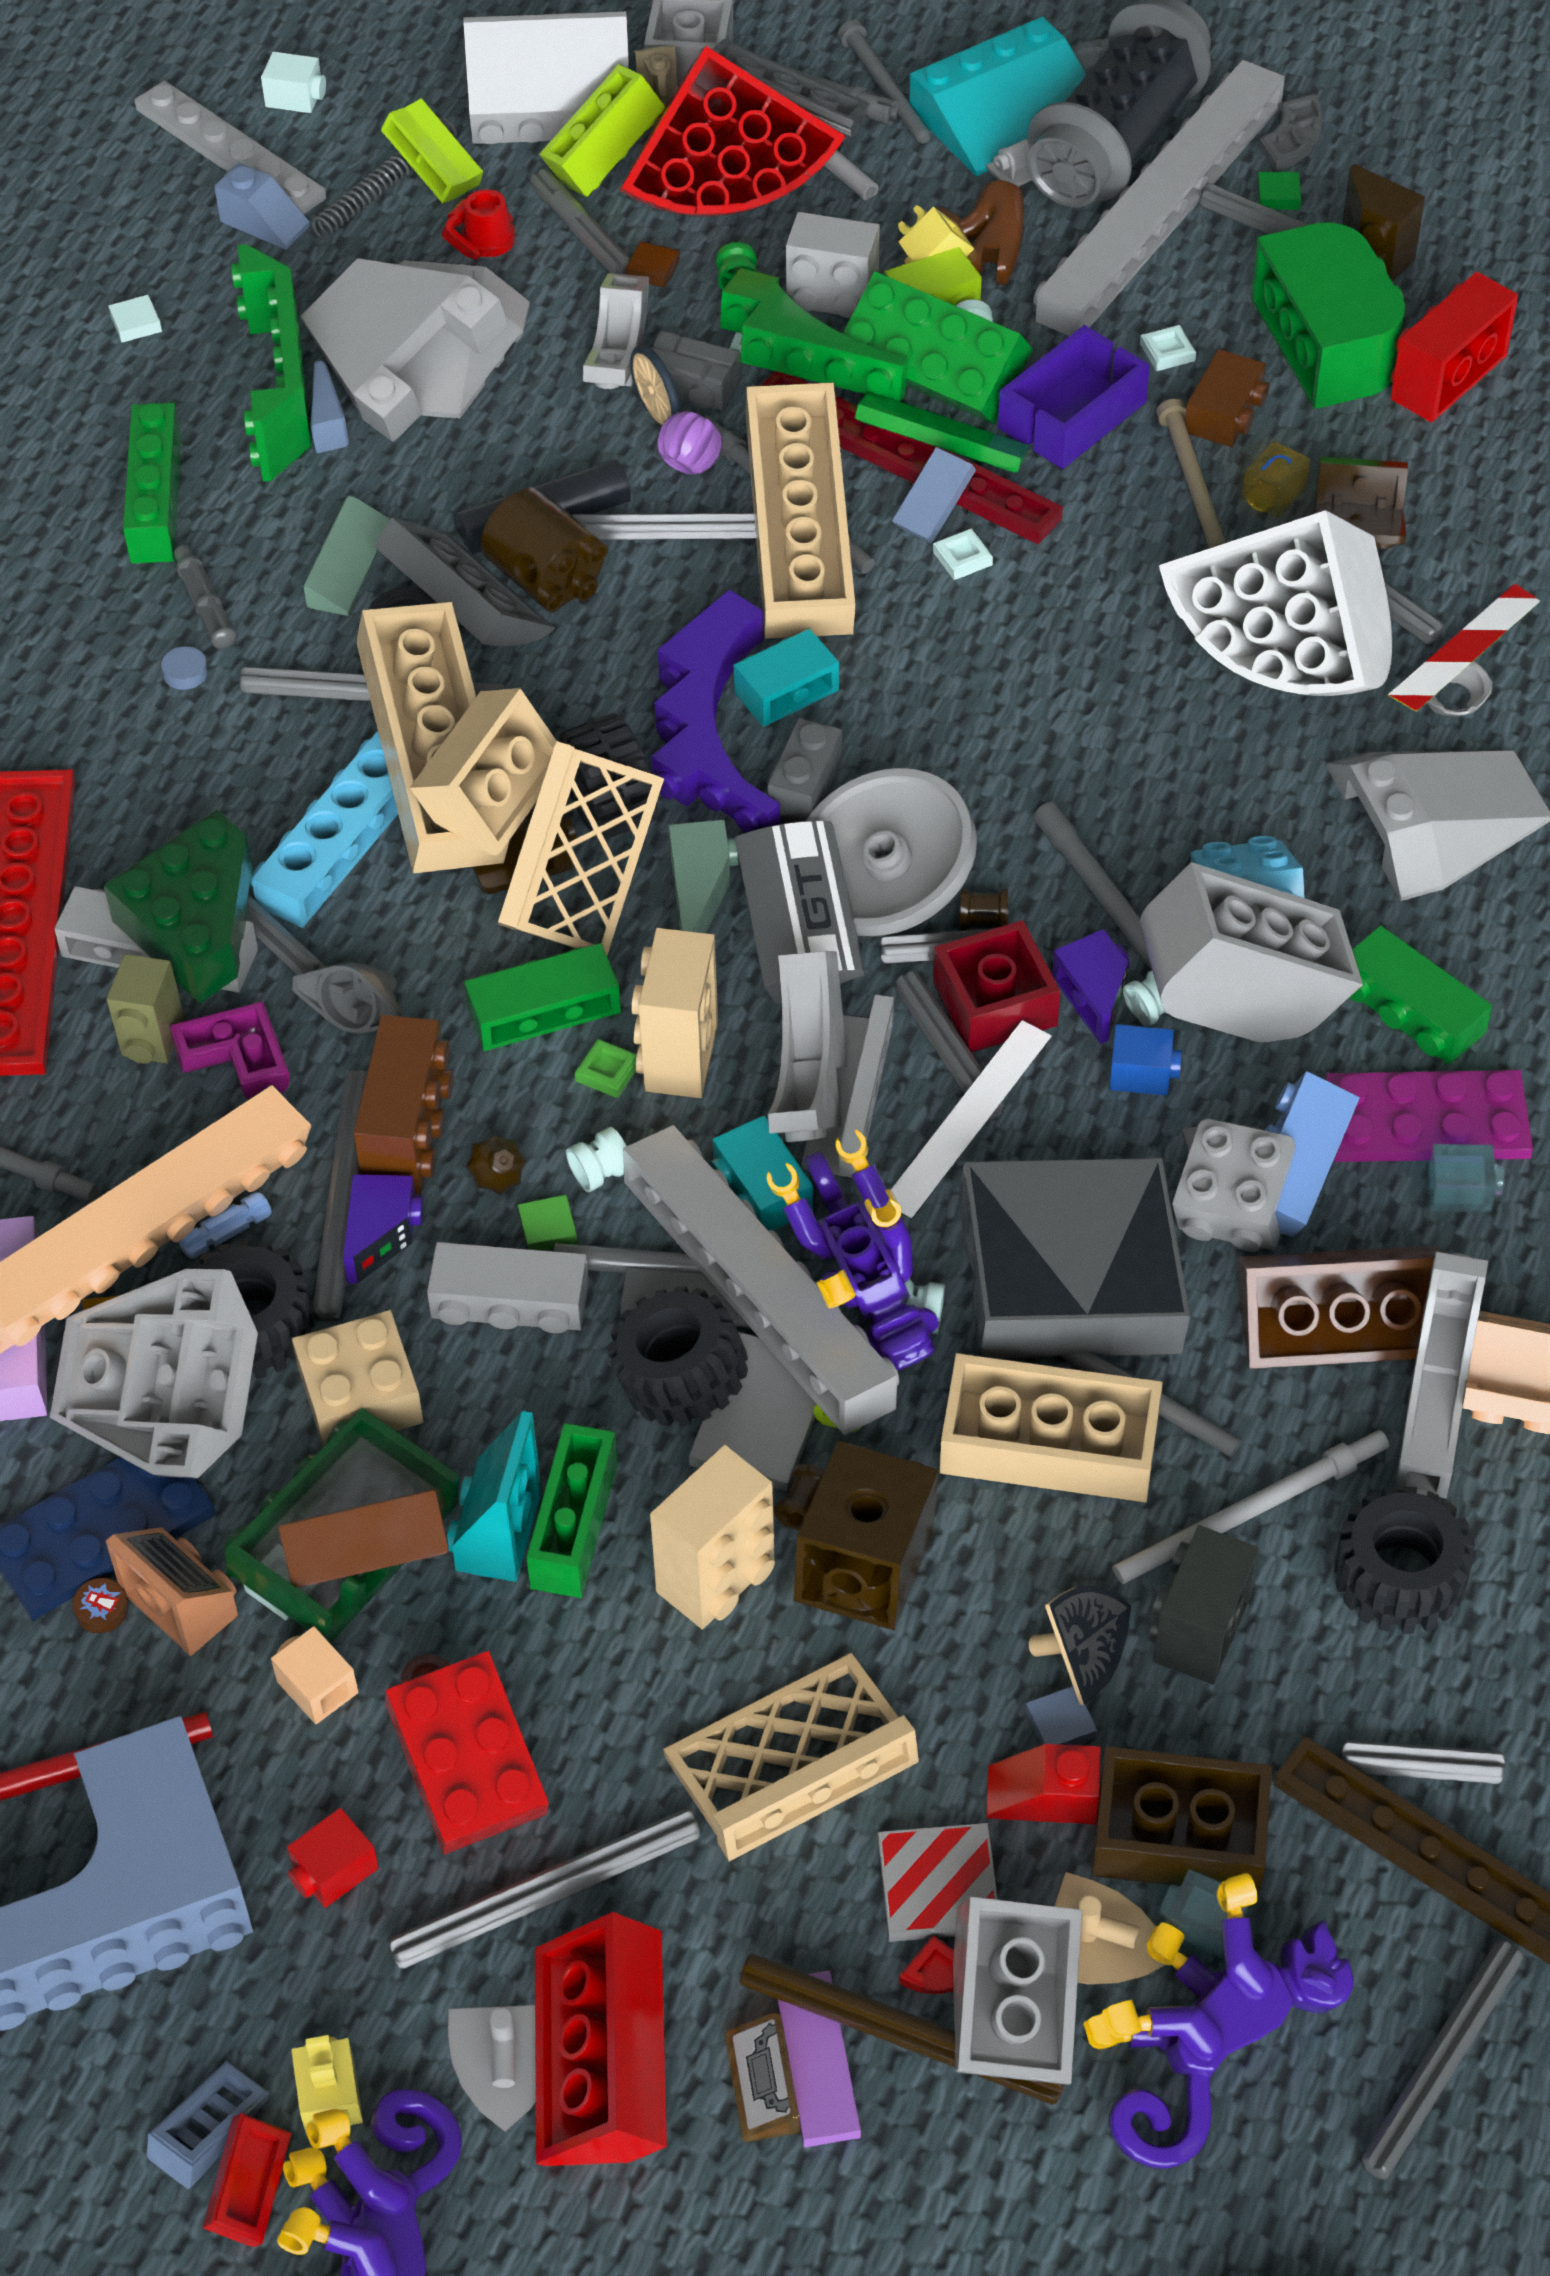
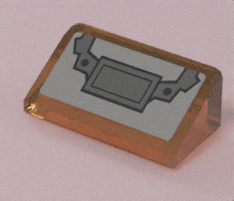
[725,2012,800,2143]

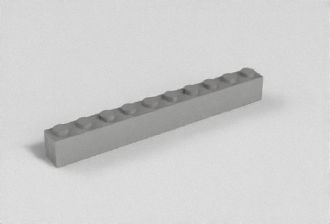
[1033,60,1285,336]

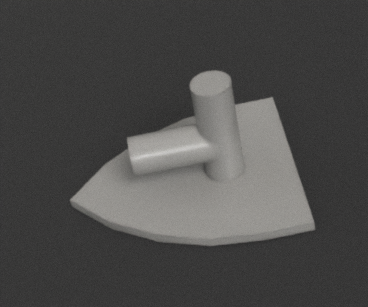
[448,2005,536,2132]

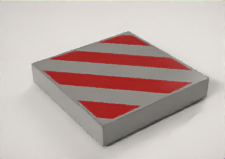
[878,1823,998,1942]

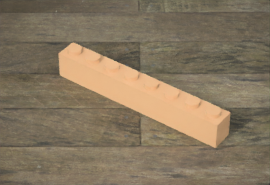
[0,1085,311,1354]

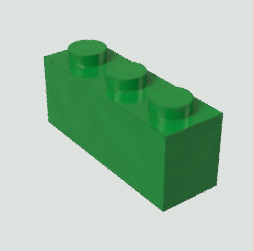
[1349,925,1492,1065]
[464,943,621,1051]
[526,1423,618,1598]

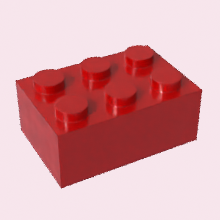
[1391,271,1518,423]
[385,1651,549,1855]

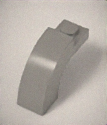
[583,273,649,389]

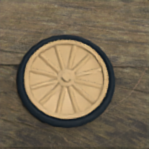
[630,345,681,428]

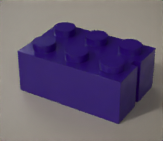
[998,324,1150,470]

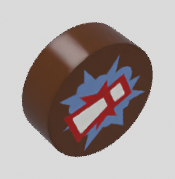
[72,1578,128,1633]

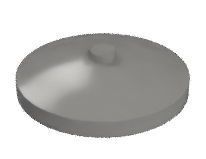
[805,768,977,936]

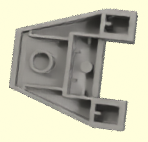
[300,258,508,441]

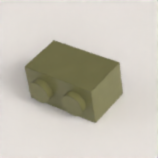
[107,954,185,1064]

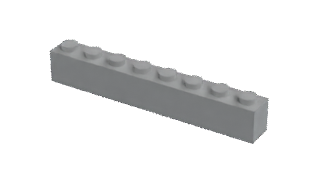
[623,1125,899,1435]

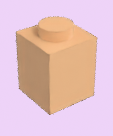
[271,1626,358,1724]

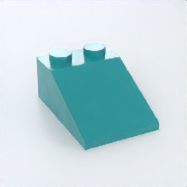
[447,1411,542,1582]

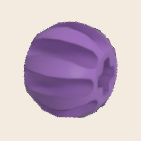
[657,411,722,475]

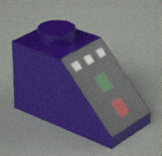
[1052,929,1130,1044]
[343,1175,424,1284]

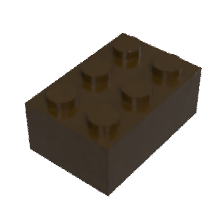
[1092,1746,1272,1896]

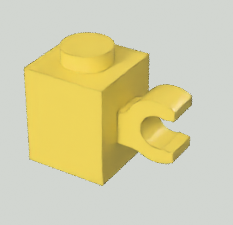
[898,205,974,264]
[291,2035,363,2134]

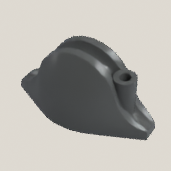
[292,962,401,1034]

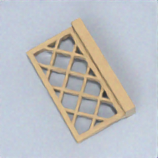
[498,741,664,956]
[663,1653,919,1861]

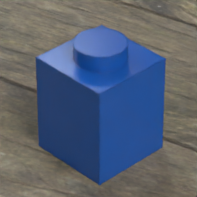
[1110,1024,1182,1095]

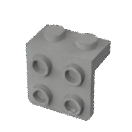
[1172,1119,1296,1252]

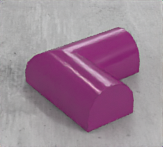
[170,1001,290,1100]

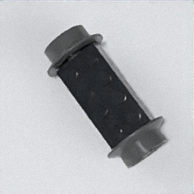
[1027,0,1211,207]

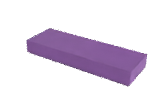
[777,1971,861,2147]

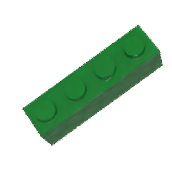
[123,403,181,563]

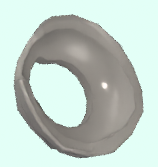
[1426,661,1493,717]

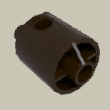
[481,487,608,613]

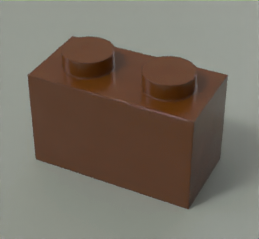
[1185,349,1269,447]

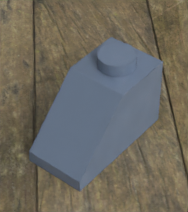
[214,162,310,250]

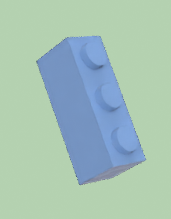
[1265,1071,1360,1238]

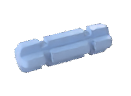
[178,1192,272,1259]

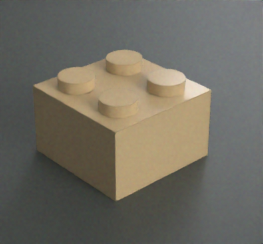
[292,1310,424,1447]

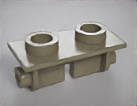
[635,45,678,126]

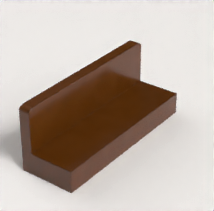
[278,1487,449,1588]

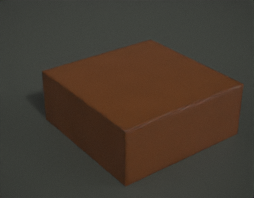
[626,242,679,288]

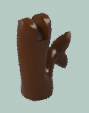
[937,180,1024,285]

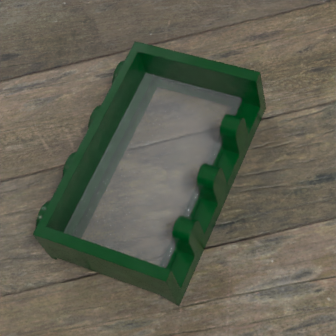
[224,1408,460,1643]

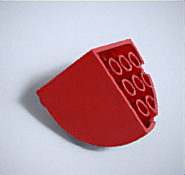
[619,46,846,217]

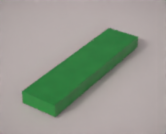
[855,391,1030,473]

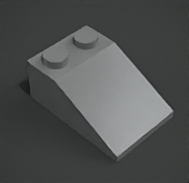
[953,1897,1082,2085]

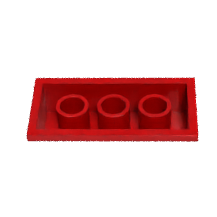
[535,1912,667,2166]

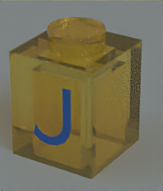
[1242,441,1310,518]

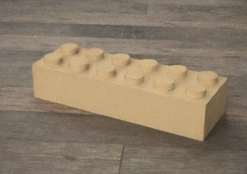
[746,383,855,639]
[356,602,510,873]

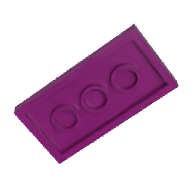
[1325,1070,1533,1162]

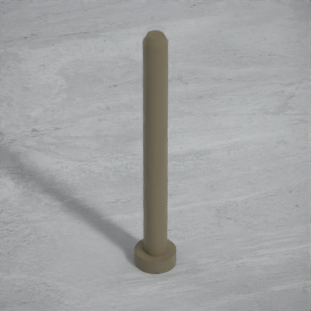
[1156,399,1225,548]

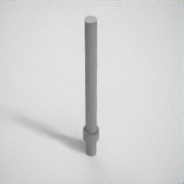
[1112,1430,1389,1585]

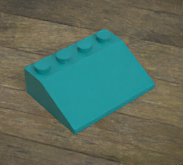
[910,17,1086,176]

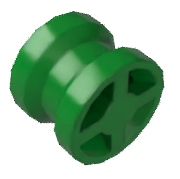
[716,242,758,291]

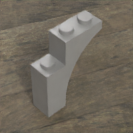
[768,951,848,1142]
[1395,1252,1488,1498]

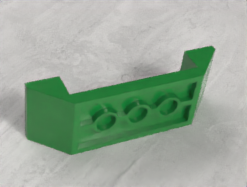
[231,244,311,482]

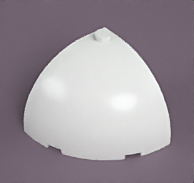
[1159,510,1392,696]

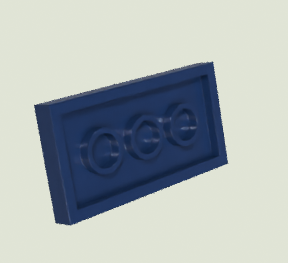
[0,1457,216,1621]

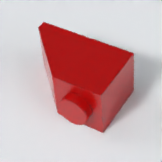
[986,1744,1101,1825]

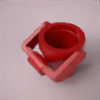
[441,189,515,260]

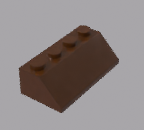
[1237,1245,1446,1369]

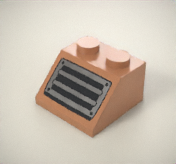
[106,1527,238,1656]

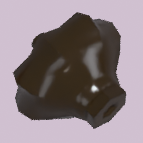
[466,1133,527,1195]

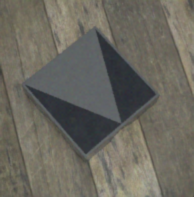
[959,1158,1190,1358]

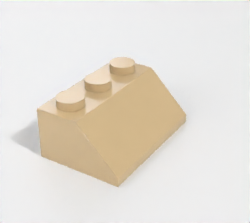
[410,688,556,855]

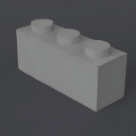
[427,1242,589,1333]

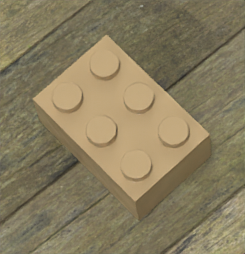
[632,928,718,1098]
[650,1445,775,1630]

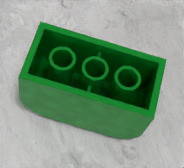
[1251,223,1405,409]

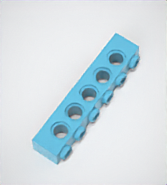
[252,731,398,928]

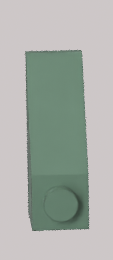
[669,820,738,934]

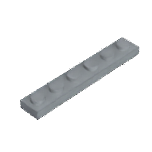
[134,80,326,214]

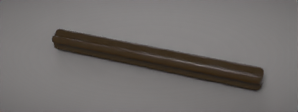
[739,1954,1065,2105]

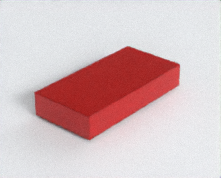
[202,2113,292,2247]

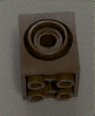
[794,1441,939,1631]

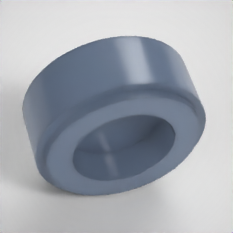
[161,646,208,690]

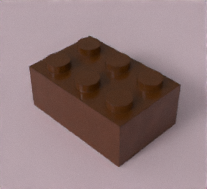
[353,1015,453,1195]

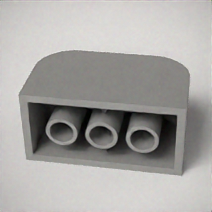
[1140,862,1363,1043]

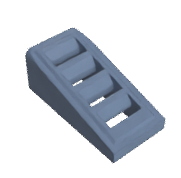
[311,360,349,453]
[147,2061,269,2189]

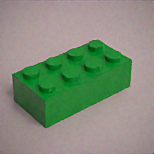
[843,271,1033,425]

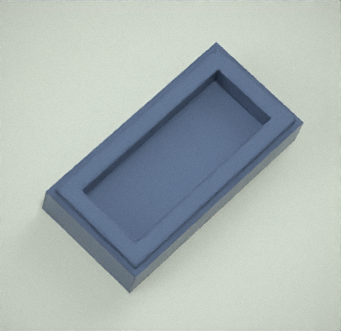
[892,447,976,543]

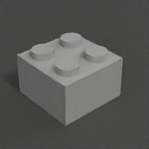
[644,0,734,84]
[786,212,879,318]

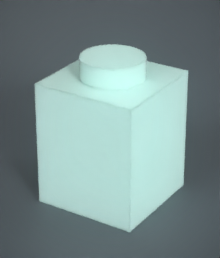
[261,52,326,113]

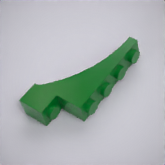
[720,268,909,402]

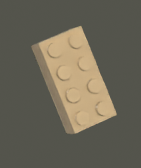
[940,1353,1163,1503]

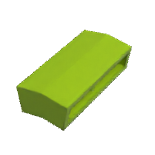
[381,98,483,204]

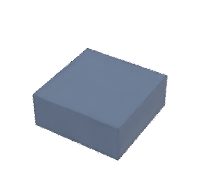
[1025,1686,1098,1745]

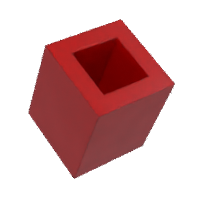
[287,1808,379,1908]

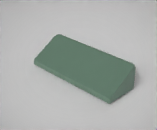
[304,496,390,616]

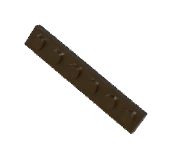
[1273,1736,1550,1965]

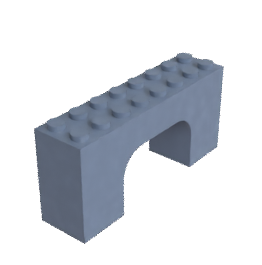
[0,1716,253,2031]

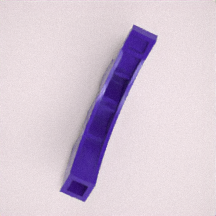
[651,589,780,833]

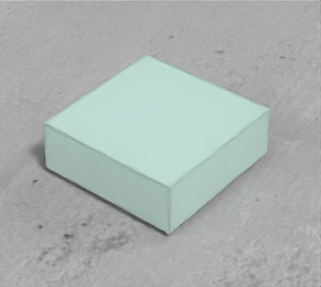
[108,295,162,342]
[1140,325,1196,371]
[933,528,993,580]

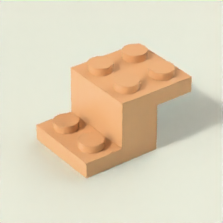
[1463,1311,1550,1434]

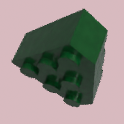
[104,810,253,1003]

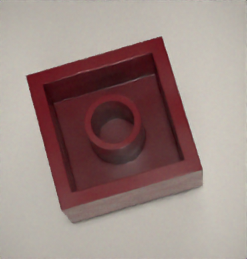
[933,920,1060,1053]

